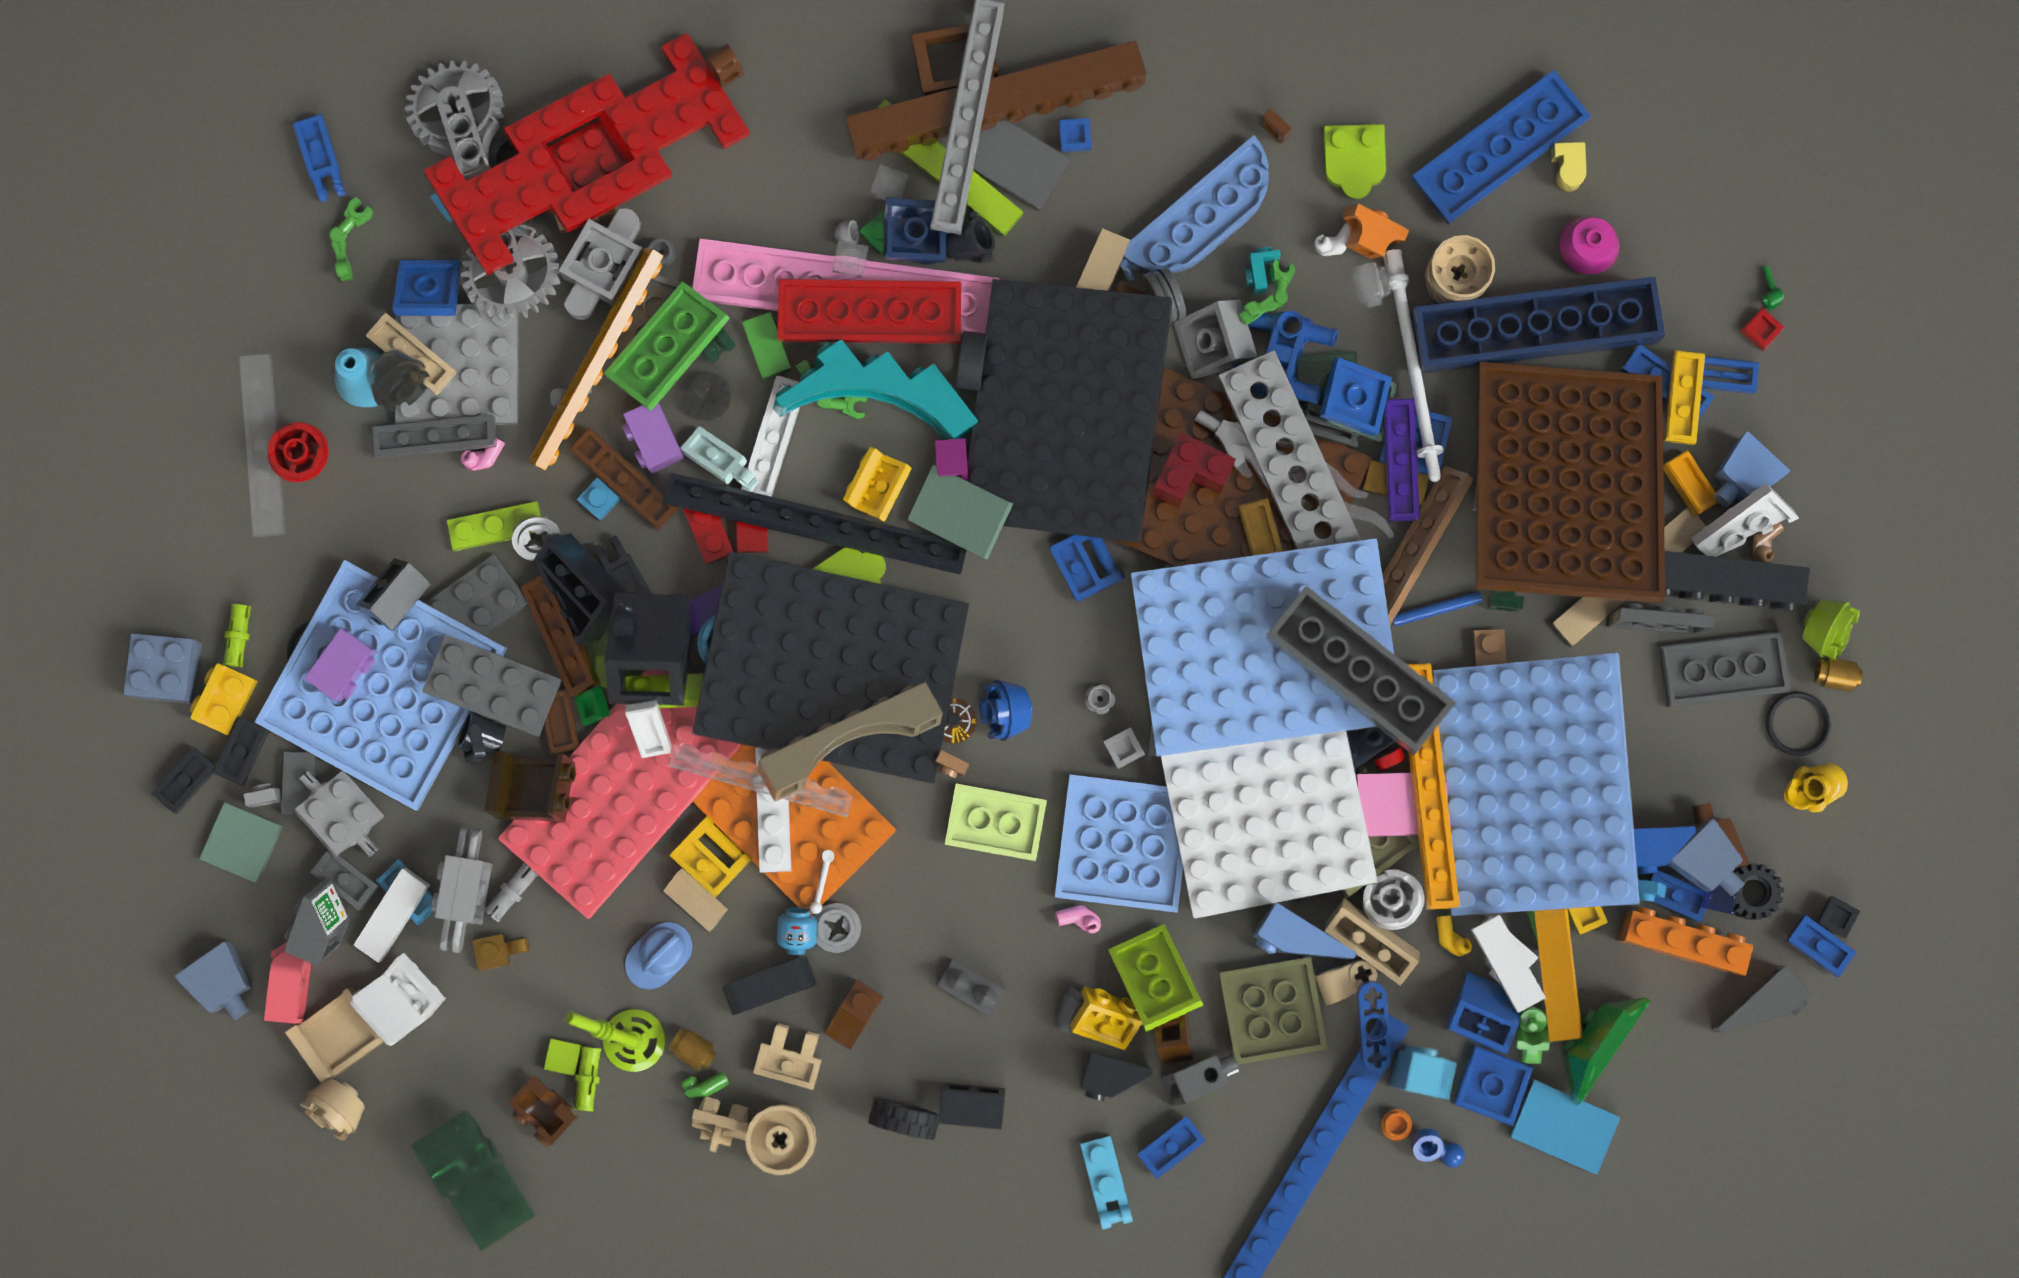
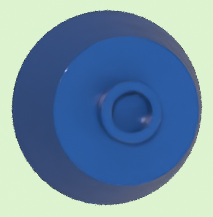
[979,680,1033,741]

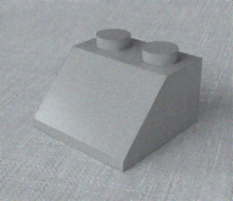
[1174,300,1258,379]

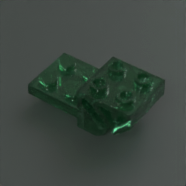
[410,1110,536,1251]

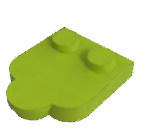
[1323,125,1386,200]
[813,547,886,584]

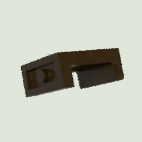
[484,751,576,822]

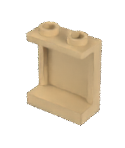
[285,988,384,1083]

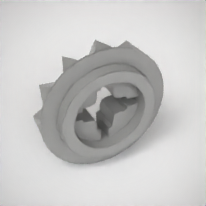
[512,514,561,561]
[815,903,861,953]

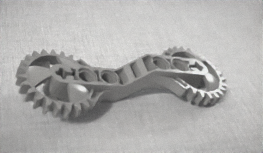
[405,60,560,321]

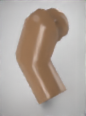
[1752,522,1784,563]

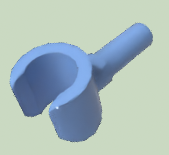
[1120,256,1142,281]

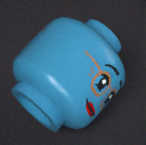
[776,907,818,955]

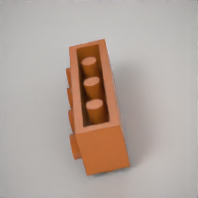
[1618,907,1754,976]

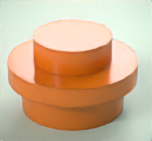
[1381,1109,1412,1141]

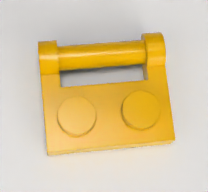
[669,816,752,898]

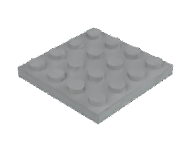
[395,304,519,425]

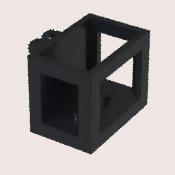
[604,593,693,706]

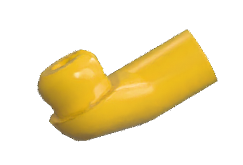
[1436,915,1472,956]

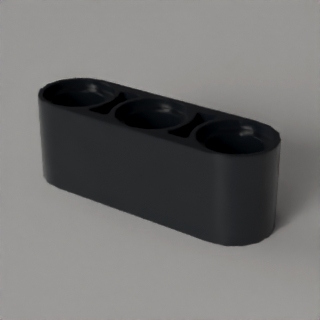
[722,956,817,1016]

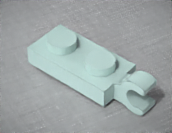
[680,426,759,491]

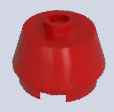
[267,422,329,482]

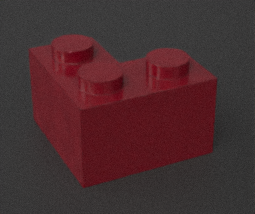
[1152,433,1236,508]

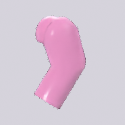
[461,438,505,471]
[1055,905,1101,934]

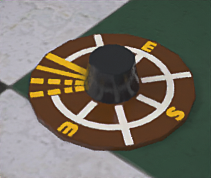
[943,698,977,744]

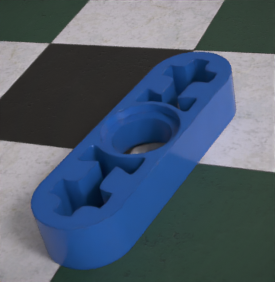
[1356,980,1391,1073]

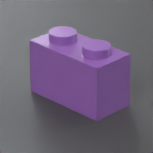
[622,402,685,474]
[304,628,378,701]

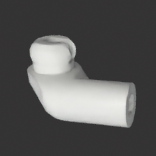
[1314,223,1350,256]

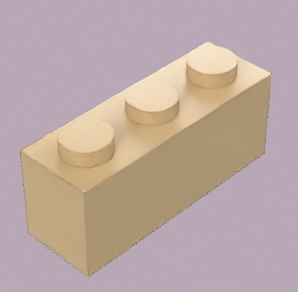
[1324,898,1420,986]

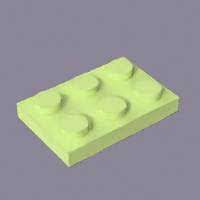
[945,784,1047,861]

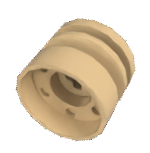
[1424,235,1495,304]

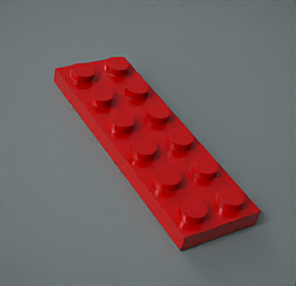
[777,279,962,344]

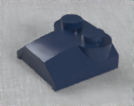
[883,198,946,265]

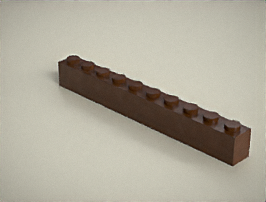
[846,41,1146,161]

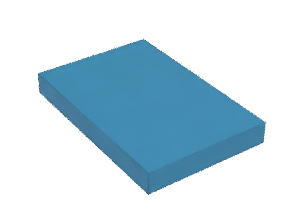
[1509,1079,1621,1175]

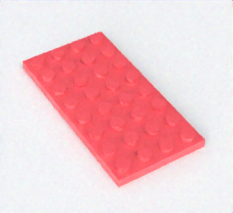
[498,670,741,919]

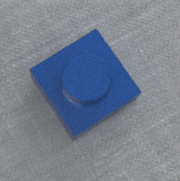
[1059,118,1092,153]

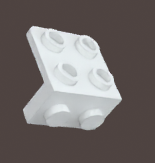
[350,953,446,1045]

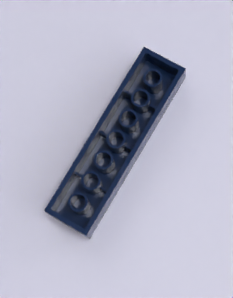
[1410,277,1665,373]

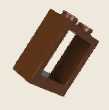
[912,24,999,96]

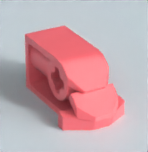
[264,942,311,1024]

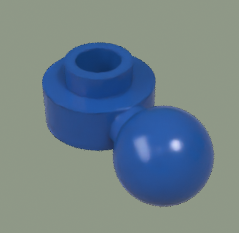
[1411,1128,1465,1168]

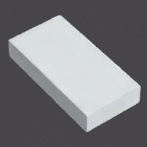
[625,700,672,758]

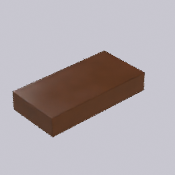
[544,689,580,756]

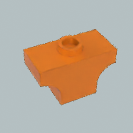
[1342,203,1409,259]

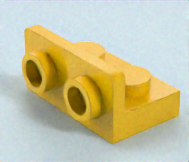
[190,663,258,736]
[1070,986,1142,1050]

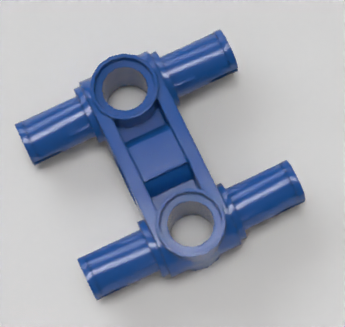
[1232,311,1339,405]

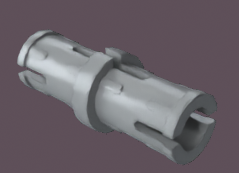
[484,863,539,923]

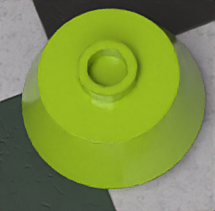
[1802,599,1860,660]

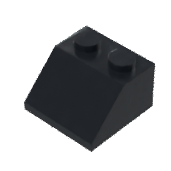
[1080,1051,1152,1102]

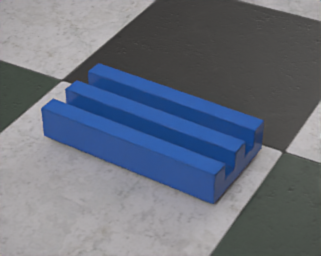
[1702,356,1759,394]

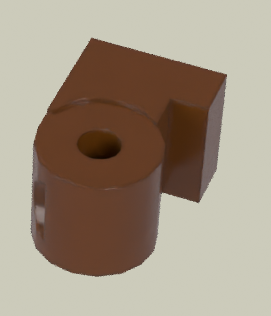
[705,44,744,88]

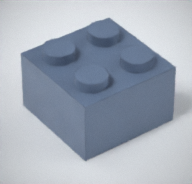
[123,634,202,704]

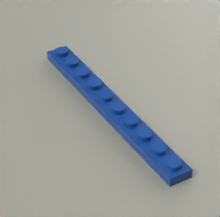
[1223,1014,1410,1278]

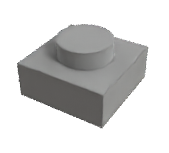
[1103,727,1145,770]
[244,784,282,808]

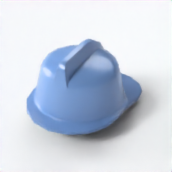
[625,922,693,990]

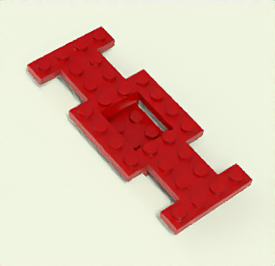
[424,33,750,276]

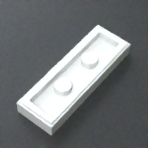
[354,867,430,963]
[1471,915,1546,1013]

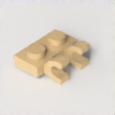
[753,1023,822,1090]

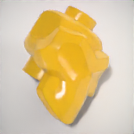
[1784,762,1848,812]

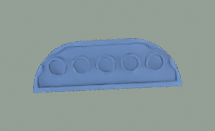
[1124,135,1269,273]

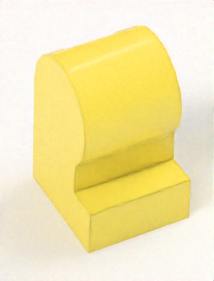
[1550,143,1586,192]

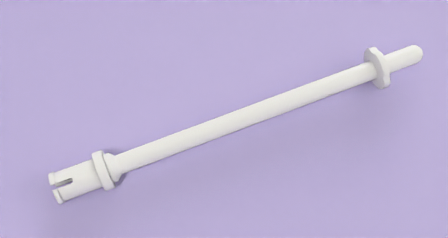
[1383,249,1444,482]

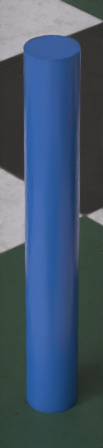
[1392,591,1482,627]

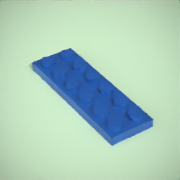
[1411,70,1591,225]

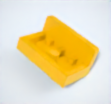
[843,447,912,522]

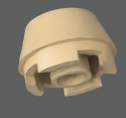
[300,1079,365,1141]

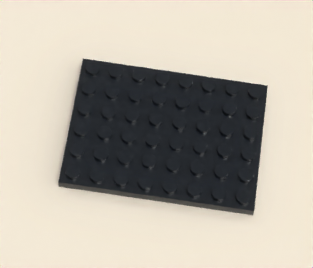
[966,279,1173,543]
[692,552,969,784]

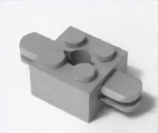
[559,208,643,320]
[432,827,493,953]

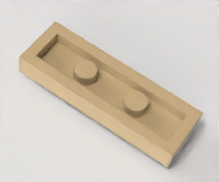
[366,313,457,395]

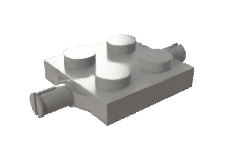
[294,771,384,858]

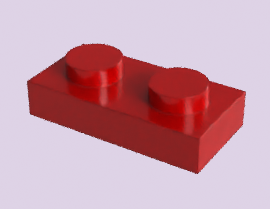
[683,508,734,566]

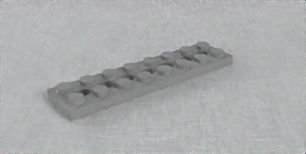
[1218,350,1361,550]

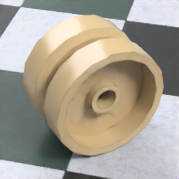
[745,1104,817,1175]

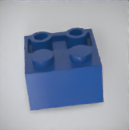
[1443,971,1522,1054]

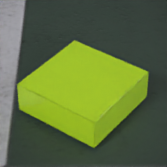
[544,1039,582,1076]

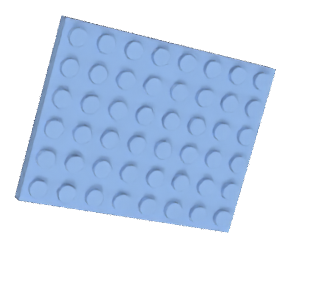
[1131,538,1394,757]
[1433,653,1640,916]

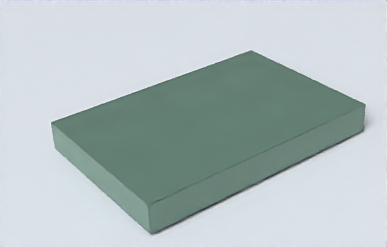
[908,465,1013,559]

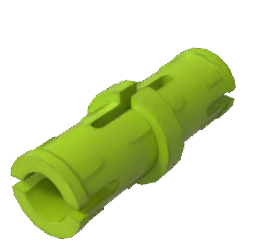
[222,604,252,668]
[573,1047,601,1111]

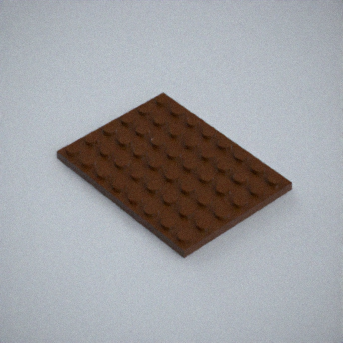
[1475,362,1665,603]
[1108,368,1372,567]

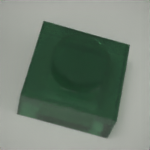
[1487,590,1524,613]

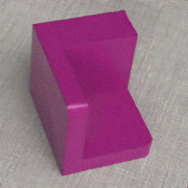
[935,438,968,480]

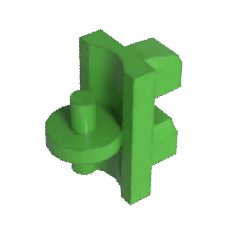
[1515,1007,1549,1064]

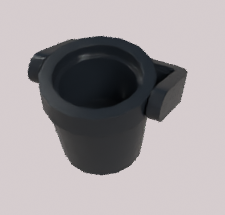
[946,212,995,264]
[458,711,506,764]

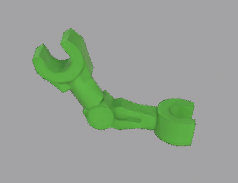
[330,197,374,282]
[1238,260,1295,325]
[796,360,867,419]

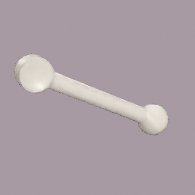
[810,850,834,914]

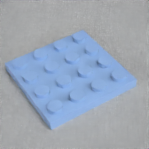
[1054,775,1183,913]

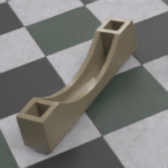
[757,682,943,802]

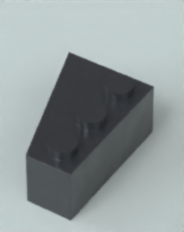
[533,533,627,646]

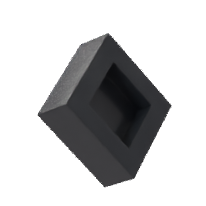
[1816,896,1860,938]

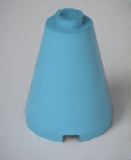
[334,348,395,408]

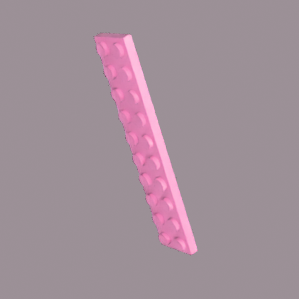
[692,239,1000,336]

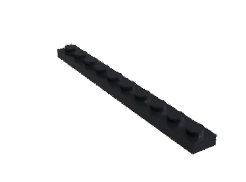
[662,472,967,575]

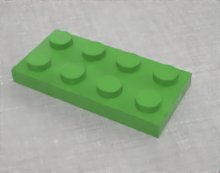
[604,281,730,411]

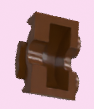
[508,1075,578,1147]

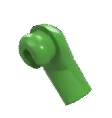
[681,1071,729,1098]

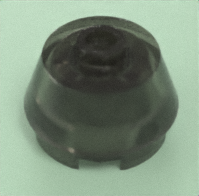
[366,350,429,412]

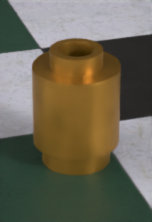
[1814,657,1863,692]
[668,1028,717,1071]

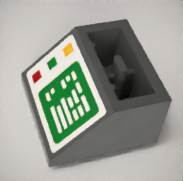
[284,878,350,966]

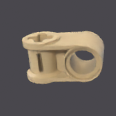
[1315,959,1377,1005]

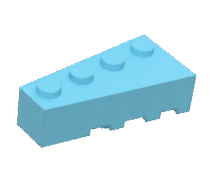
[1389,1045,1457,1100]

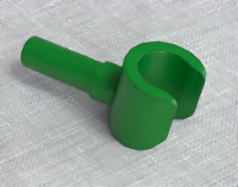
[1762,266,1784,310]

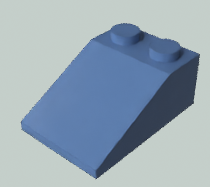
[1252,903,1357,959]

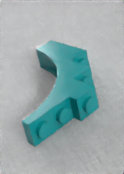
[773,339,978,440]

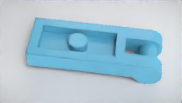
[1080,1136,1133,1229]

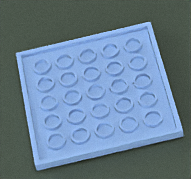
[255,560,507,811]

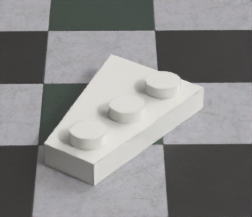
[1691,483,1799,557]

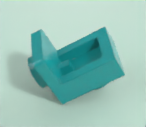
[1244,247,1281,296]

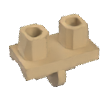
[692,1097,749,1152]

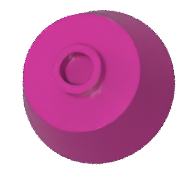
[1559,216,1619,275]

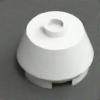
[1363,870,1424,930]

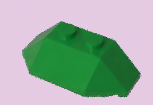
[1563,997,1651,1105]

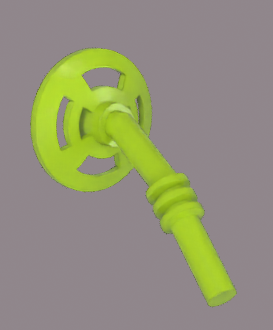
[565,1009,665,1072]

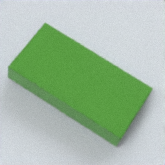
[742,312,791,380]

